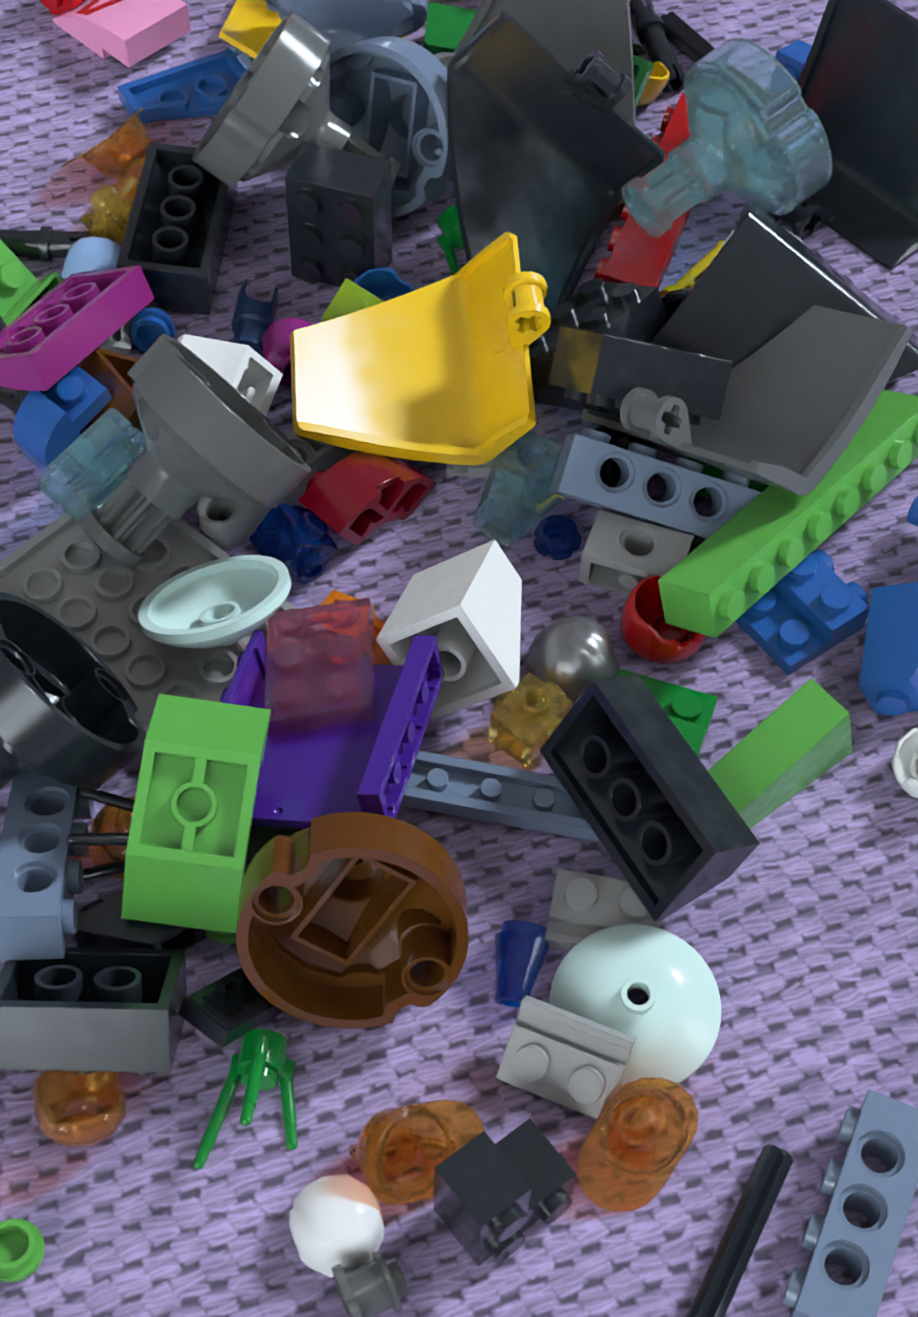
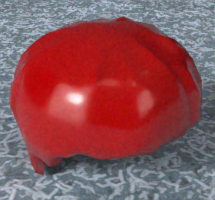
[620,574,706,665]

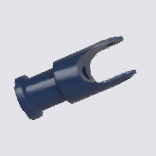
[229,279,278,357]

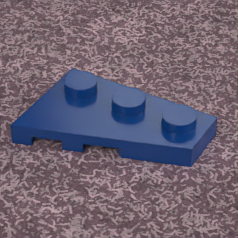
[117,49,246,124]

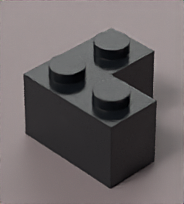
[433,1118,576,1267]

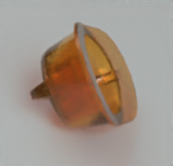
[61,106,155,178]
[577,1077,698,1212]
[349,1099,484,1205]

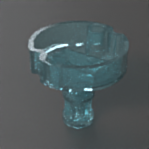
[621,38,832,238]

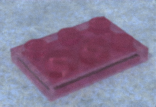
[264,597,375,737]

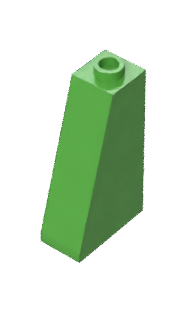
[708,678,853,829]

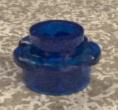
[533,515,581,560]

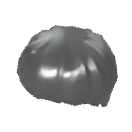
[527,615,618,704]

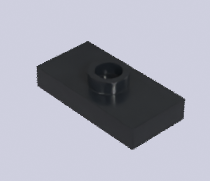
[178,967,284,1048]

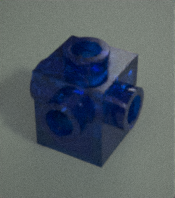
[249,503,339,584]

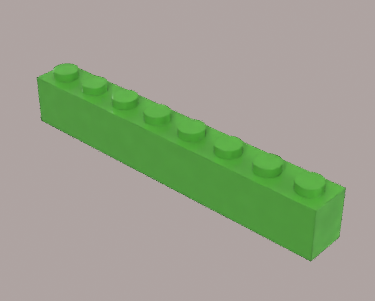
[658,389,918,638]

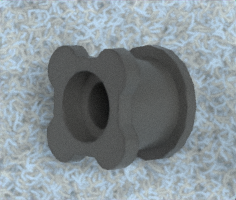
[331,1251,409,1317]

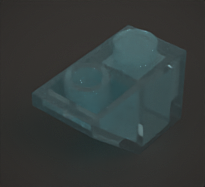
[472,431,566,547]

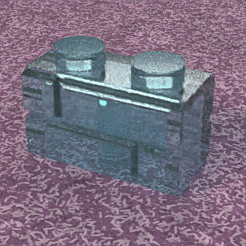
[38,408,146,524]

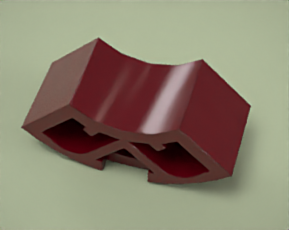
[298,451,436,546]

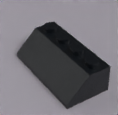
[116,142,238,315]
[539,674,760,922]

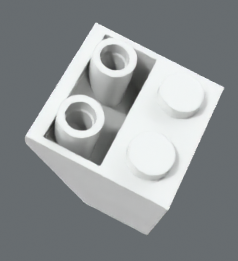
[177,334,283,416]

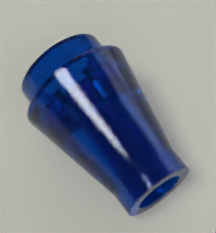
[494,920,550,1008]

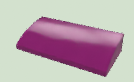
[0,265,155,391]

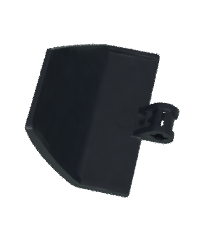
[735,0,918,270]
[447,11,666,310]
[649,201,918,382]

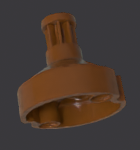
[236,812,469,1029]

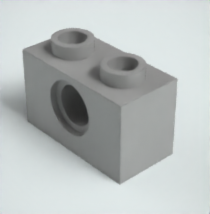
[579,510,694,595]

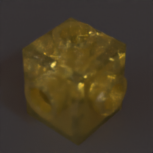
[79,175,139,246]
[488,672,571,769]

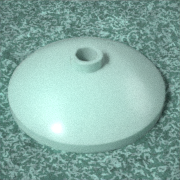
[138,555,291,649]
[549,924,721,1094]

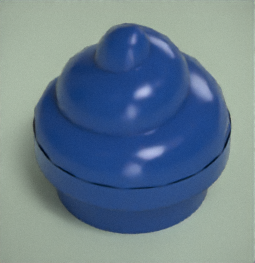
[129,308,176,352]

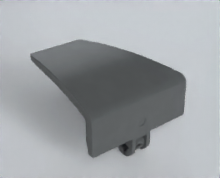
[579,305,912,496]

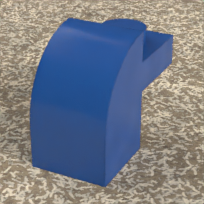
[13,365,113,482]

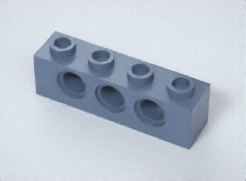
[549,428,762,541]
[0,771,94,961]
[781,1089,918,1317]

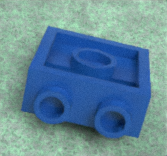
[735,549,870,675]

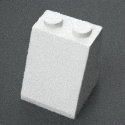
[376,540,522,720]

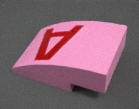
[52,0,191,68]

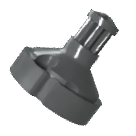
[192,11,401,191]
[81,334,312,569]

